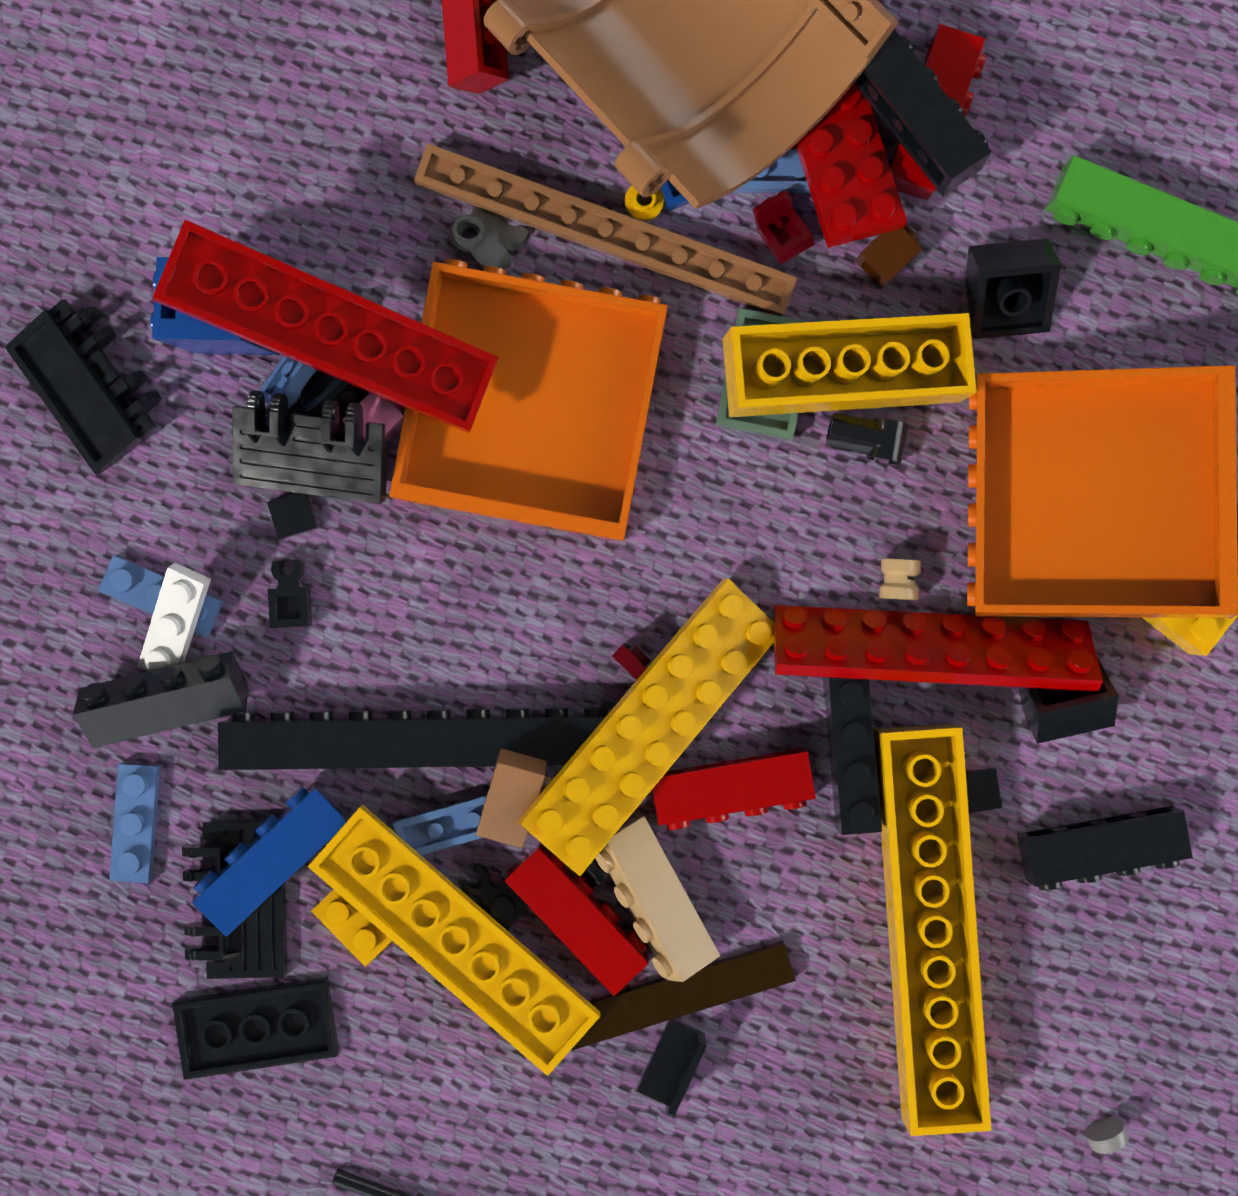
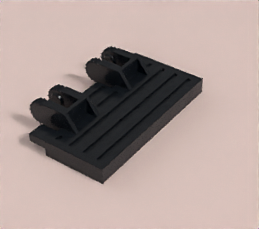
[5,299,162,474]
[232,390,388,504]
[182,819,288,979]

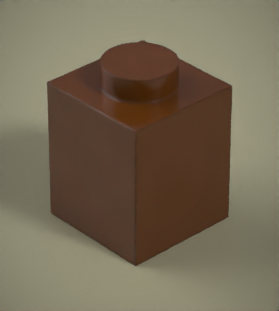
[855,225,923,290]

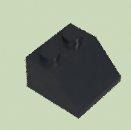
[965,239,1061,339]
[1018,657,1119,744]

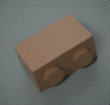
[476,748,552,848]

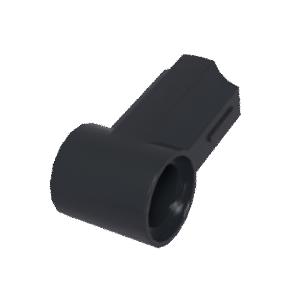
[825,412,909,465]

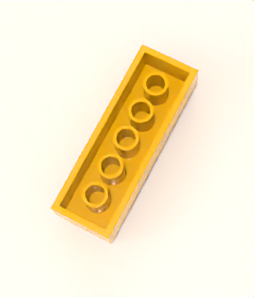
[722,313,977,417]

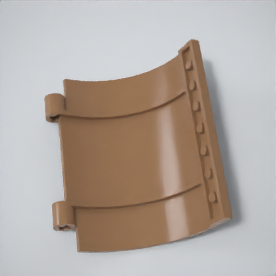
[484,0,899,209]

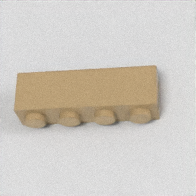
[596,816,720,982]

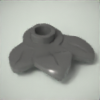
[450,206,529,269]

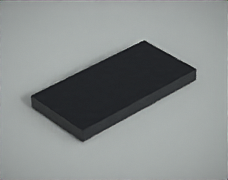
[172,977,340,1080]

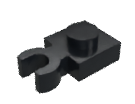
[267,560,312,628]
[460,864,529,931]

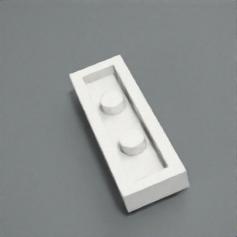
[137,563,211,672]

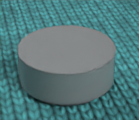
[1085,1117,1129,1154]

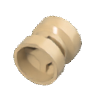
[879,559,921,600]

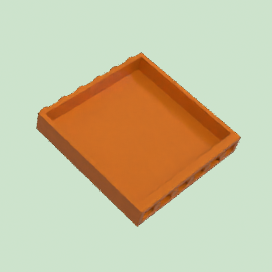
[389,259,668,542]
[967,365,1238,619]

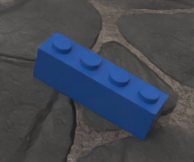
[192,784,347,937]

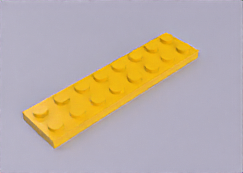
[517,578,774,876]
[308,805,600,1076]

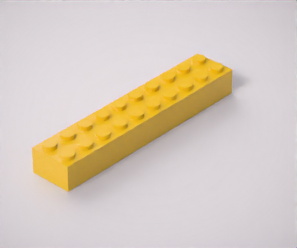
[873,723,992,1136]

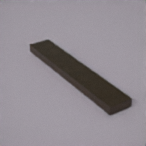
[571,941,796,1051]

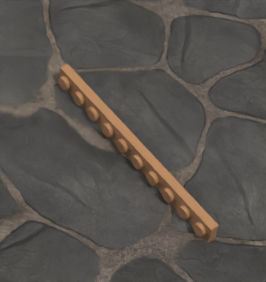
[414,143,798,317]

